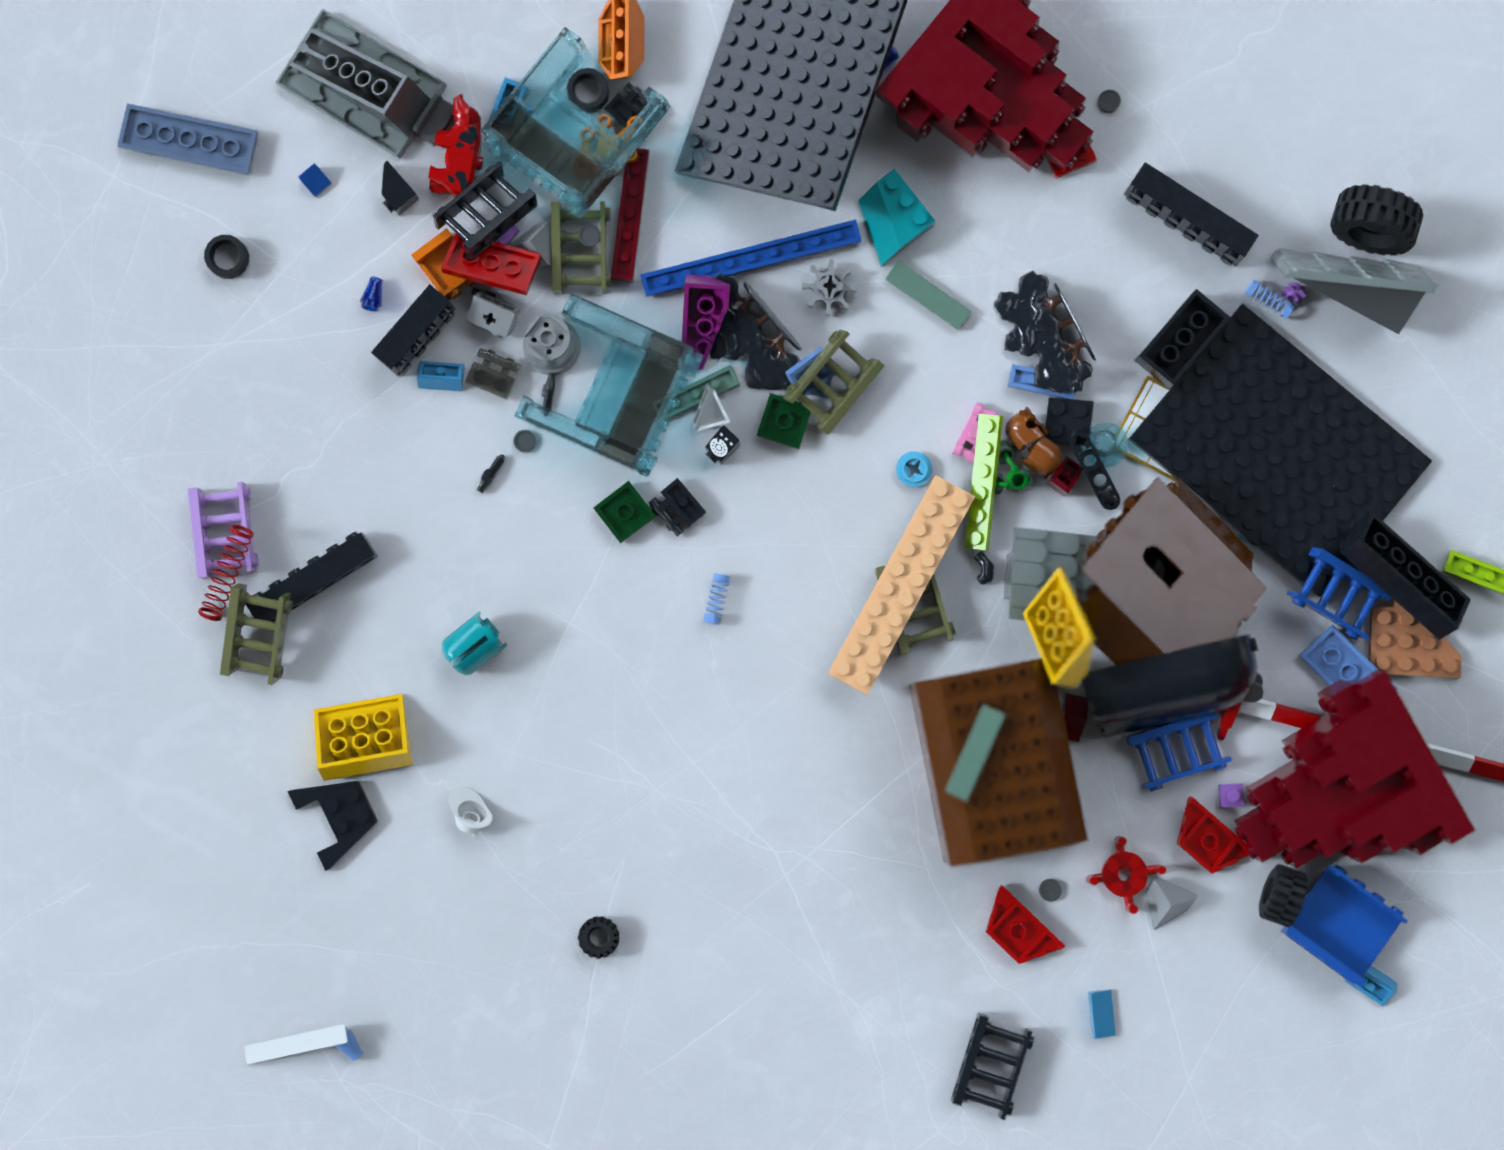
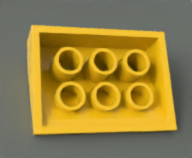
[1023,568,1095,687]
[313,694,413,781]

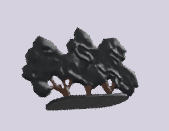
[994,270,1096,394]
[710,273,802,390]

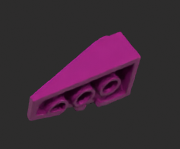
[680,275,730,370]

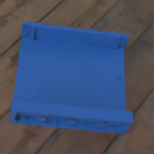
[1280,865,1408,988]

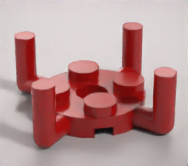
[1086,836,1166,914]

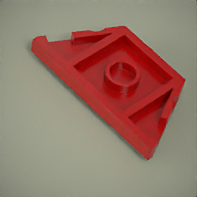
[1176,796,1249,874]
[985,884,1065,964]

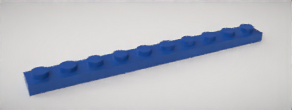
[640,219,862,297]

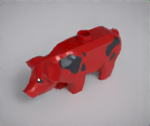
[428,94,483,197]

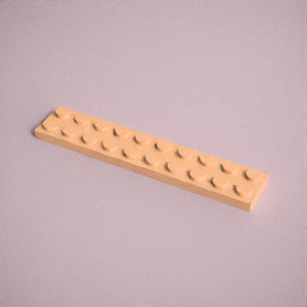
[827,475,975,695]

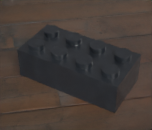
[371,284,456,376]
[1134,289,1231,389]

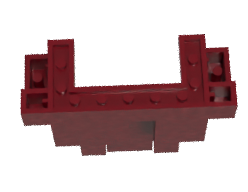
[876,0,1094,172]
[1234,669,1476,868]

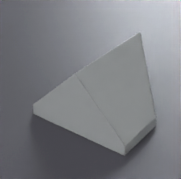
[509,222,552,270]
[691,384,730,431]
[1146,877,1197,930]

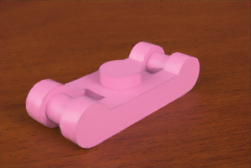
[952,402,997,463]

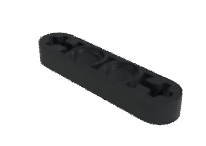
[1069,430,1120,510]

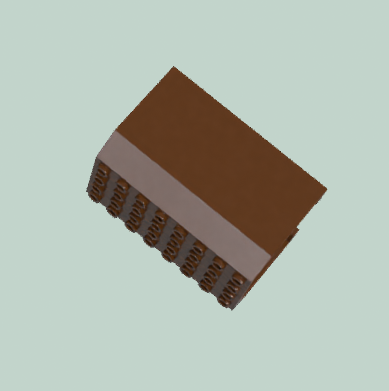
[909,658,1088,867]

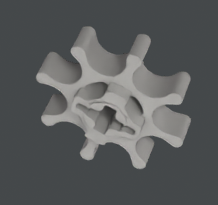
[802,259,858,316]

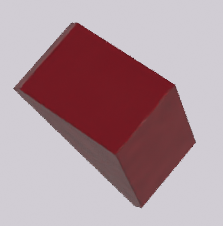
[1046,456,1083,497]
[1062,693,1088,742]

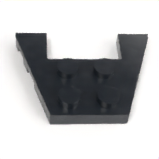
[288,781,378,871]

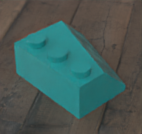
[858,168,936,267]

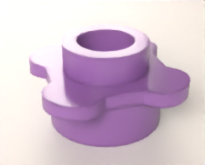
[1281,282,1307,303]

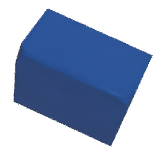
[298,163,332,197]

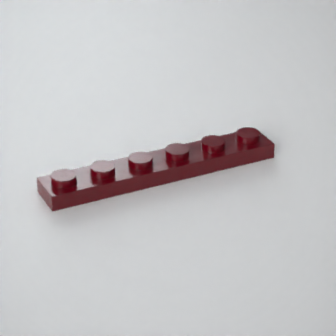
[611,147,650,282]

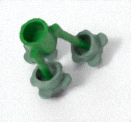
[995,440,1036,495]

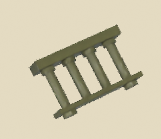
[551,201,611,295]
[783,329,885,435]
[874,566,956,655]
[220,583,292,685]

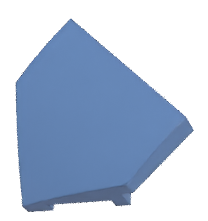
[785,347,836,399]

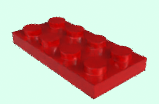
[441,233,542,296]

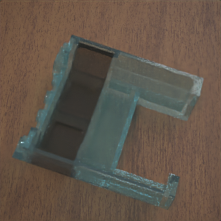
[481,27,671,219]
[514,293,704,477]

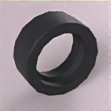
[566,68,610,113]
[204,235,249,279]

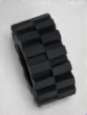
[578,916,620,959]

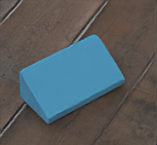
[417,361,465,391]
[1345,966,1397,1006]
[1088,989,1116,1039]

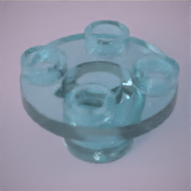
[1083,422,1128,467]

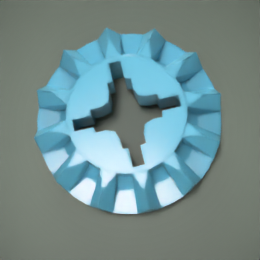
[896,451,932,487]

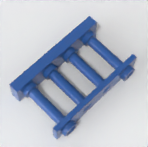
[1287,547,1391,640]
[1125,712,1232,792]

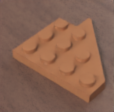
[1369,599,1461,678]

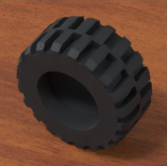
[1330,184,1424,256]

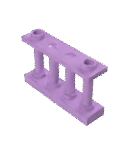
[188,482,259,579]

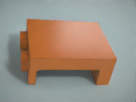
[411,228,477,300]

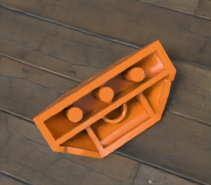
[598,0,645,80]

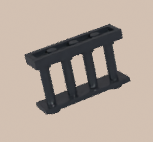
[433,161,538,260]
[951,1013,1034,1120]

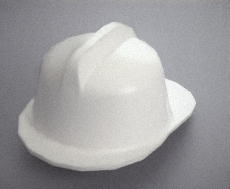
[448,787,492,837]

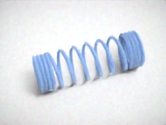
[1245,279,1295,319]
[703,573,730,625]

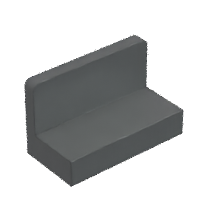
[412,92,454,146]

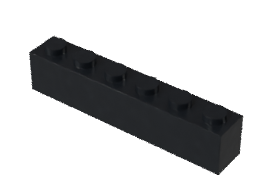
[246,531,378,622]

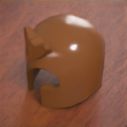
[1005,407,1049,452]
[1020,436,1062,479]

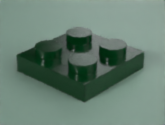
[756,393,811,450]
[593,481,656,544]

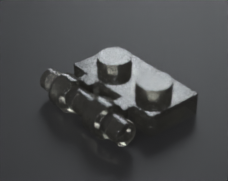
[465,348,522,400]

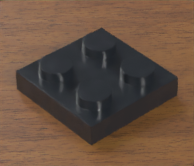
[1044,397,1094,446]

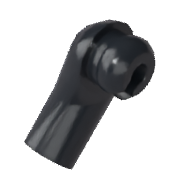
[973,550,994,585]

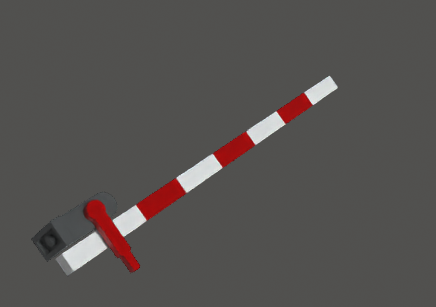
[1217,673,1504,782]

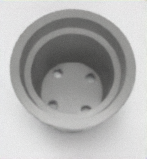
[523,316,581,375]

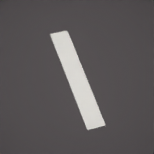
[244,1024,347,1064]

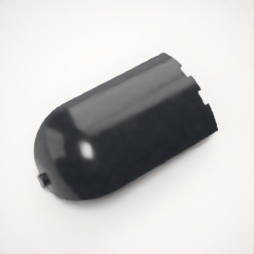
[1081,634,1258,737]

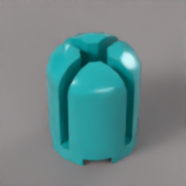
[442,611,507,675]

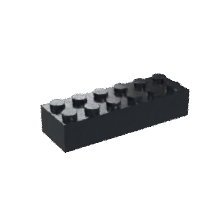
[1123,162,1259,266]
[1340,512,1471,640]

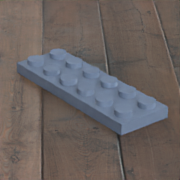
[117,103,259,175]

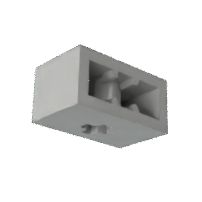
[465,291,521,338]

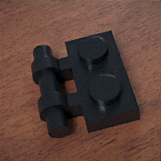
[604,82,662,140]
[649,478,706,537]

